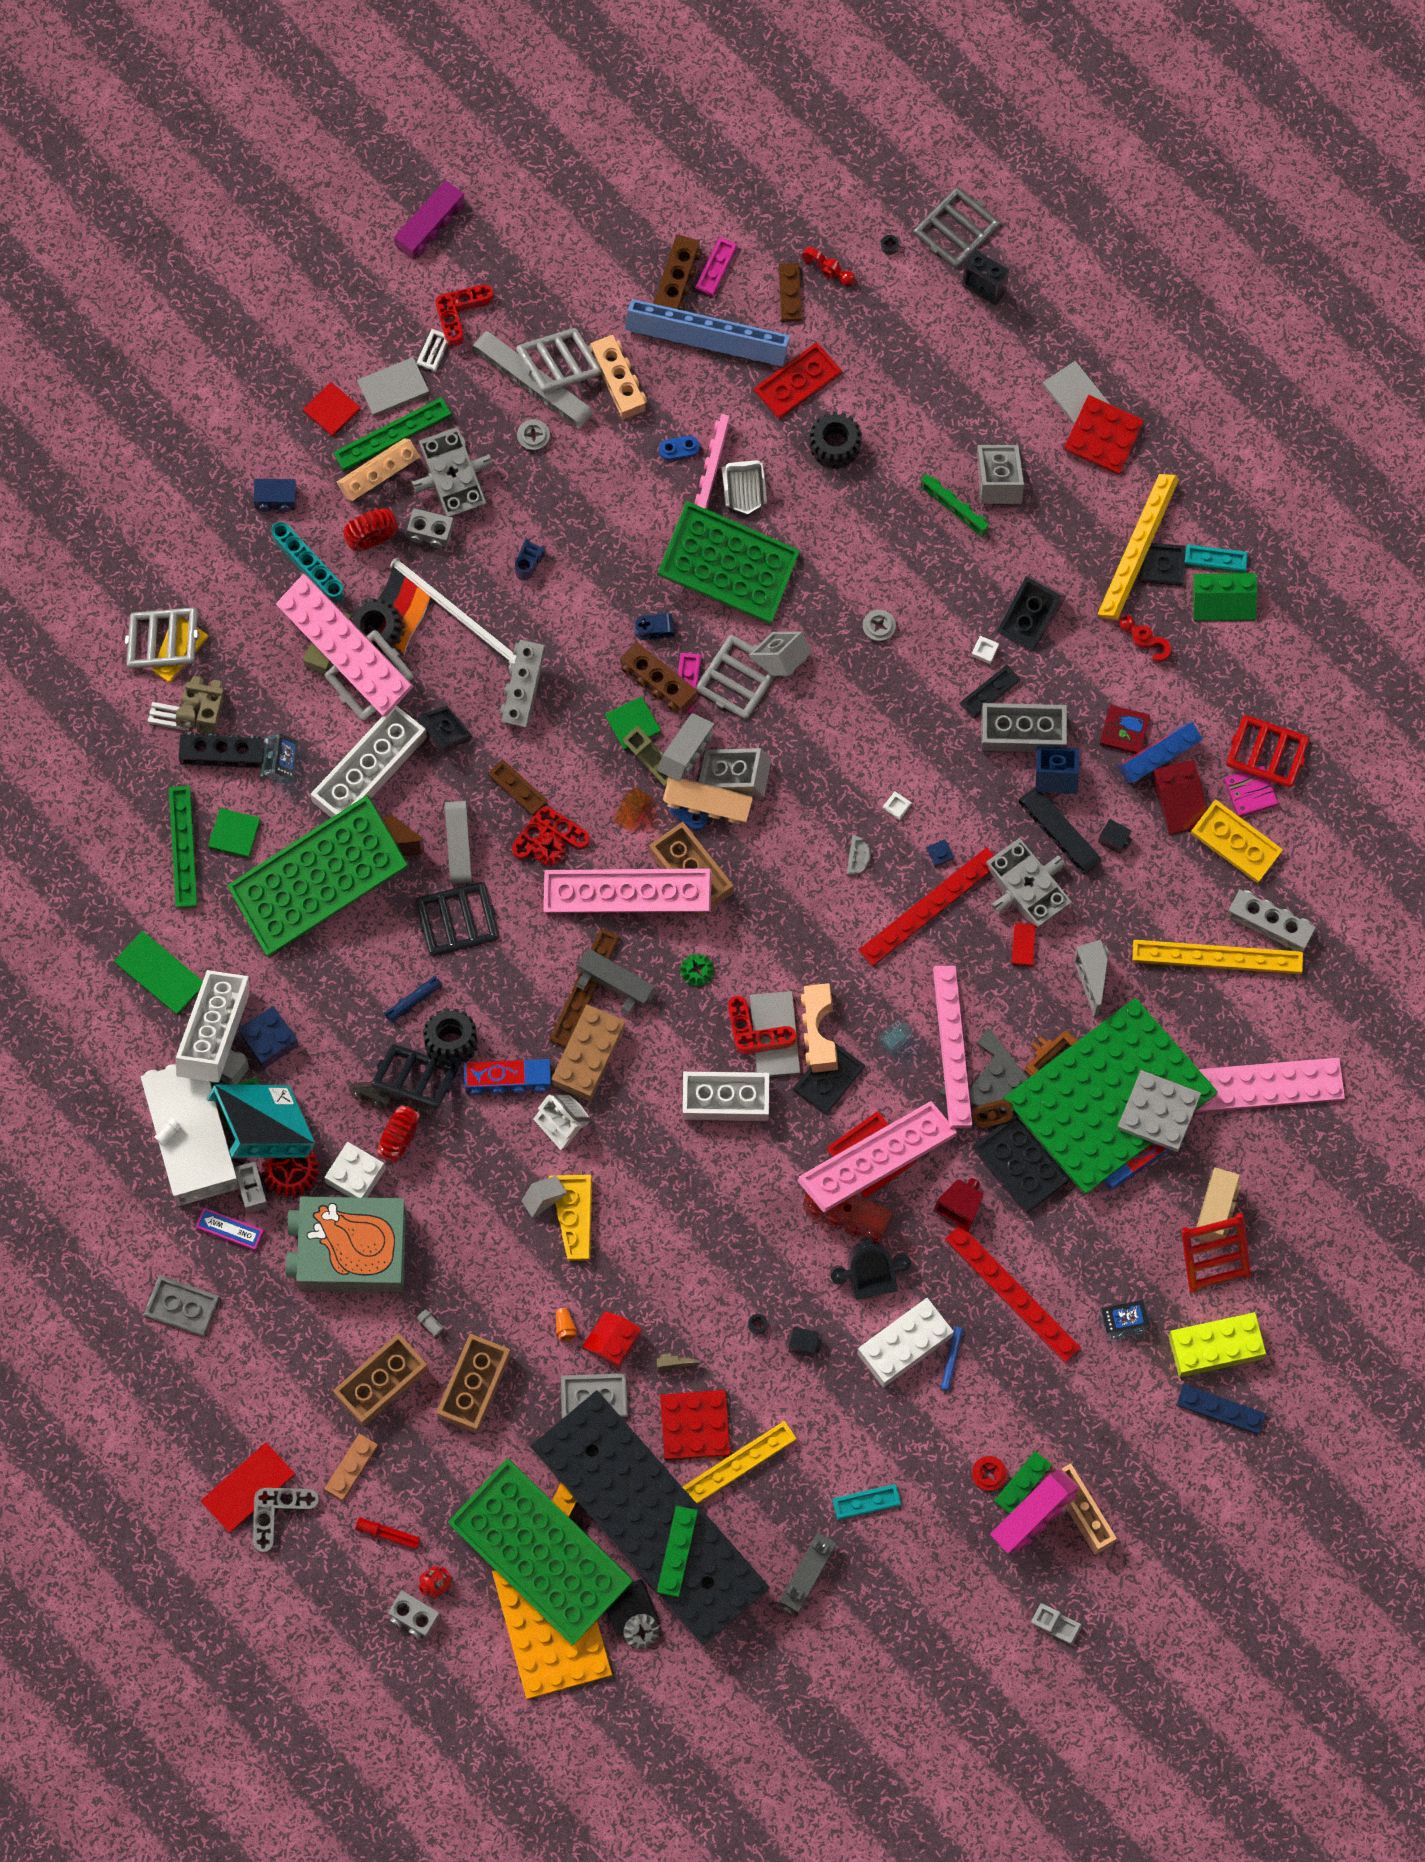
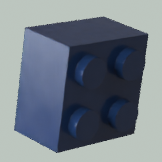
[1035,747,1079,794]
[238,1006,299,1069]

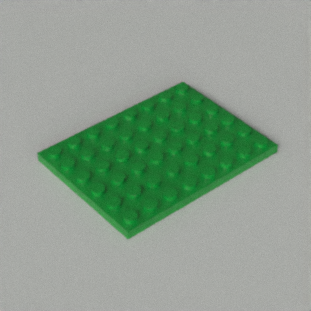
[1003,997,1218,1196]

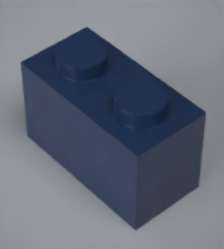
[253,479,297,512]

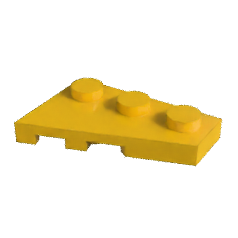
[152,617,208,683]

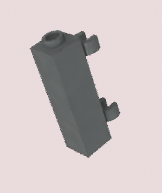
[575,948,654,1015]
[779,1532,837,1616]

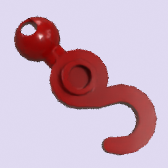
[801,247,856,287]
[1119,615,1171,663]

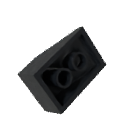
[997,576,1066,651]

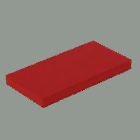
[753,342,842,420]
[200,1442,295,1533]

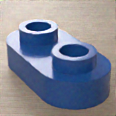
[659,436,699,461]
[670,807,707,831]

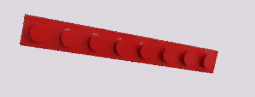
[859,847,995,967]
[945,1226,1081,1363]

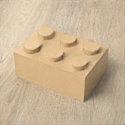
[1194,1167,1242,1242]

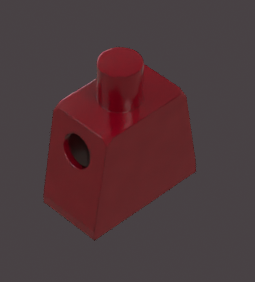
[933,1178,983,1231]

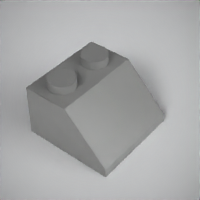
[749,632,812,677]

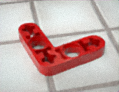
[435,285,494,346]
[512,806,589,860]
[728,996,796,1054]

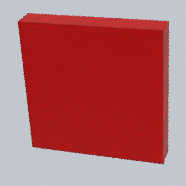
[303,382,361,437]

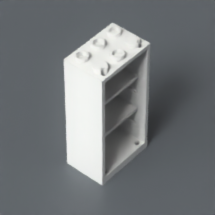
[141,1064,240,1206]

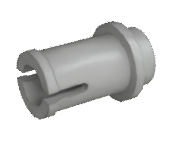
[417,1309,444,1337]

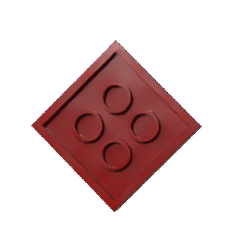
[1063,394,1144,475]
[826,1111,917,1199]
[660,1390,730,1460]

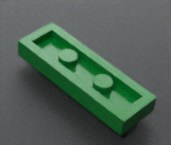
[994,1451,1052,1514]

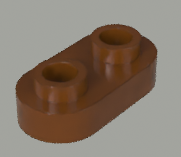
[972,1099,1014,1128]

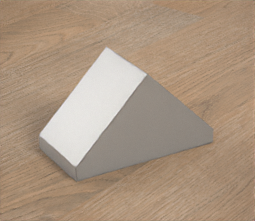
[522,1176,568,1219]

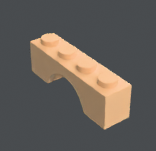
[801,983,838,1073]

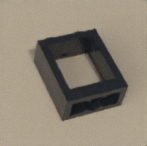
[962,250,1010,306]

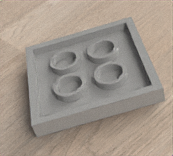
[1117,1070,1201,1152]

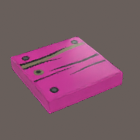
[1224,766,1278,817]

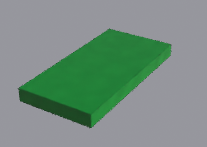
[114,931,203,1016]

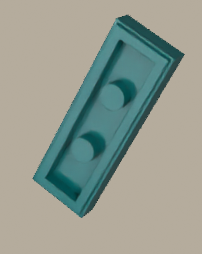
[1184,544,1248,573]
[832,1484,901,1521]

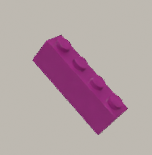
[394,180,465,259]

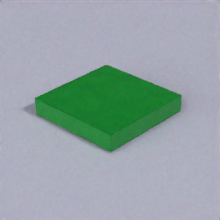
[605,696,661,751]
[208,808,261,858]

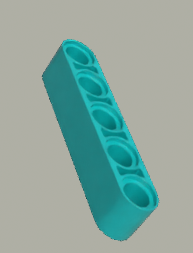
[271,522,344,604]

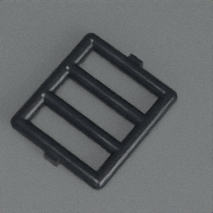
[416,882,499,956]
[371,1044,458,1109]

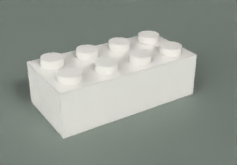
[683,1072,769,1121]
[857,1298,954,1388]

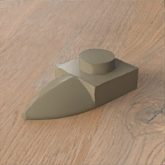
[656,1354,701,1371]

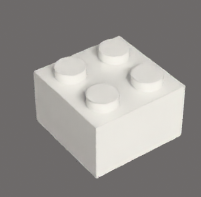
[324,1142,385,1198]

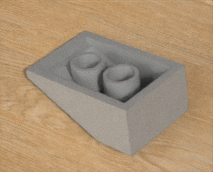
[977,445,1024,504]
[699,748,772,797]
[1074,940,1109,1017]

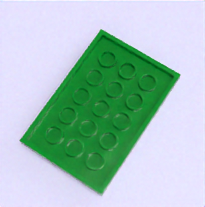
[656,501,800,624]

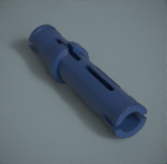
[384,975,443,1023]

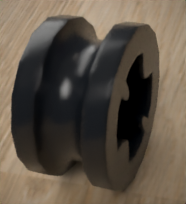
[881,235,899,255]
[748,1314,767,1335]

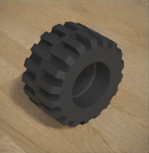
[810,412,861,468]
[350,598,405,653]
[423,1009,478,1067]

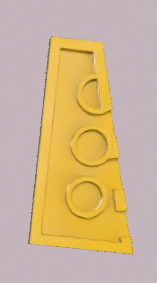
[549,1175,592,1261]

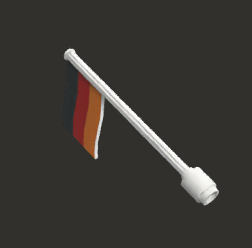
[368,558,516,669]

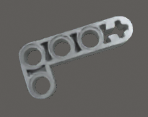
[445,801,472,884]

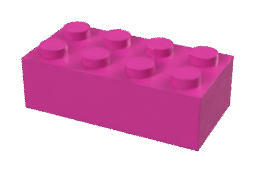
[990,1469,1080,1553]

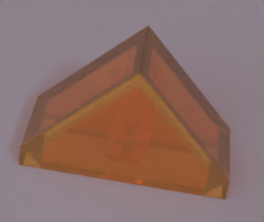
[613,787,653,831]

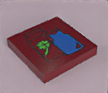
[1099,705,1150,754]

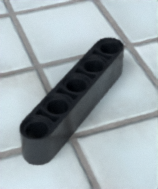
[1018,787,1102,875]

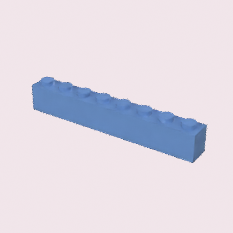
[625,299,790,367]

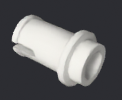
[154,1118,181,1146]

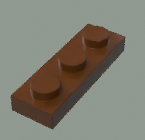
[778,263,802,322]
[488,759,548,816]

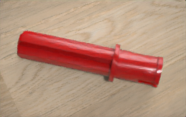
[355,1516,420,1549]

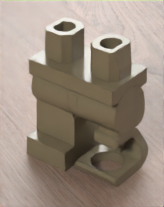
[176,676,224,734]

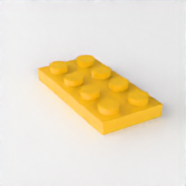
[1190,799,1283,883]

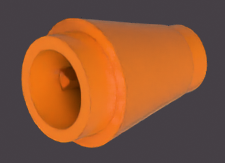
[556,1308,577,1342]

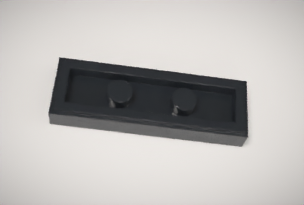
[960,665,1021,719]

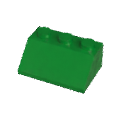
[1192,573,1257,621]

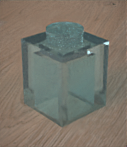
[878,1020,912,1057]

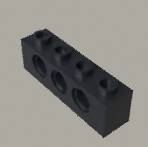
[178,732,266,769]

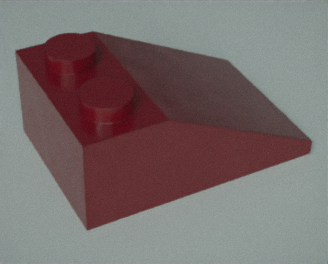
[1152,760,1207,835]

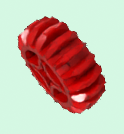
[343,508,399,551]
[377,1106,420,1163]
[261,1150,320,1198]

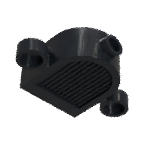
[830,1237,912,1300]

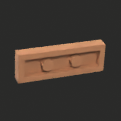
[324,1433,378,1501]

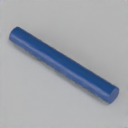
[941,1327,963,1391]

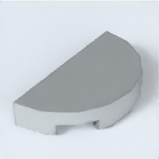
[846,835,870,876]

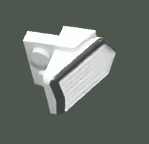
[722,460,767,515]
[533,1095,590,1150]

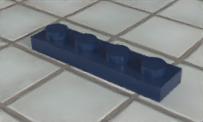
[1176,1384,1266,1435]

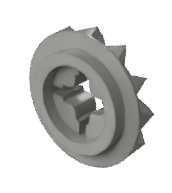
[517,419,550,451]
[863,610,896,642]
[624,1614,659,1649]

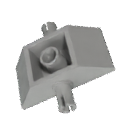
[411,427,493,517]
[986,838,1072,927]

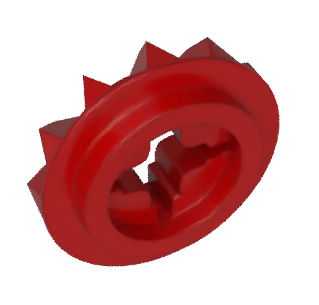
[533,832,566,866]
[972,1456,1007,1491]

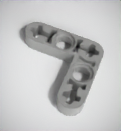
[253,1488,319,1552]

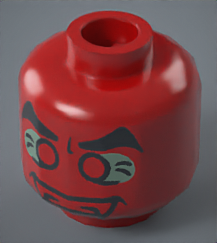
[418,1566,452,1599]

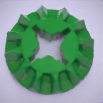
[680,953,714,987]

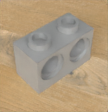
[407,508,454,548]
[234,1162,268,1214]
[388,1590,440,1639]

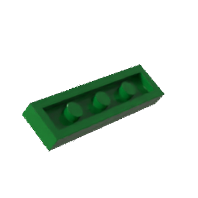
[920,474,989,538]
[657,1506,698,1598]

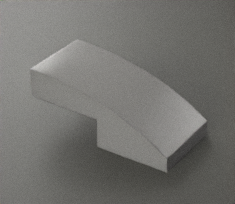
[1031,1603,1082,1645]

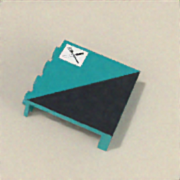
[207,1084,315,1158]

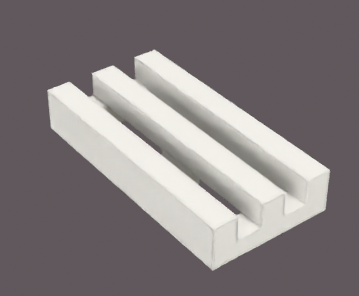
[416,329,448,372]
[148,702,191,731]

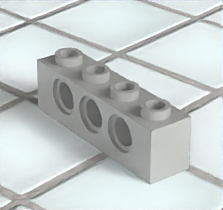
[1226,889,1315,952]

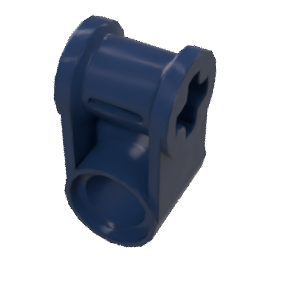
[515,539,546,580]
[634,613,675,640]

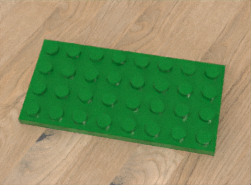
[227,795,410,957]
[447,1458,634,1645]

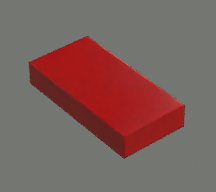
[1011,923,1036,967]

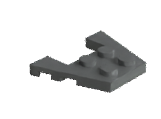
[940,1028,1028,1111]

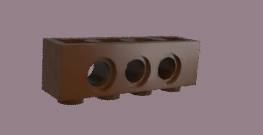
[653,234,702,311]
[620,641,699,716]

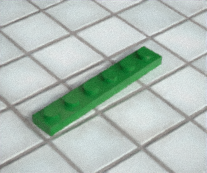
[333,397,452,472]
[169,786,197,909]

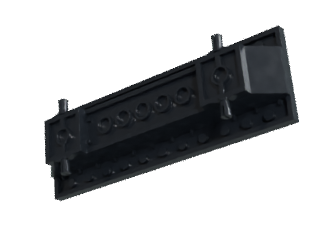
[530,1390,770,1646]

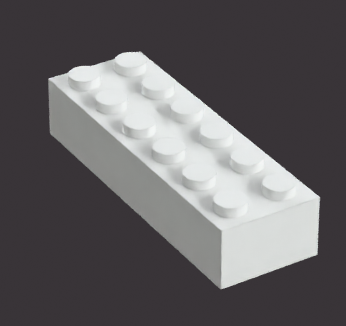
[311,706,427,818]
[176,970,249,1083]

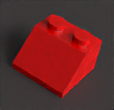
[582,1311,642,1370]

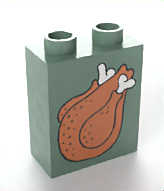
[286,1197,406,1293]

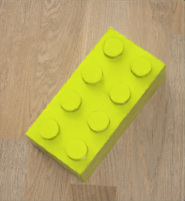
[1169,1312,1266,1378]

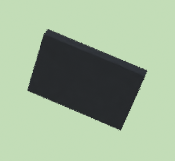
[793,1041,866,1115]

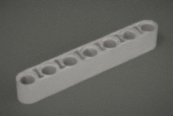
[472,331,593,429]

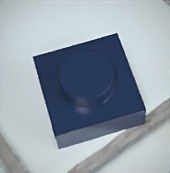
[926,839,954,867]

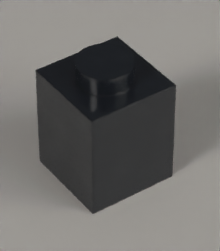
[1098,819,1133,854]
[788,1327,822,1358]

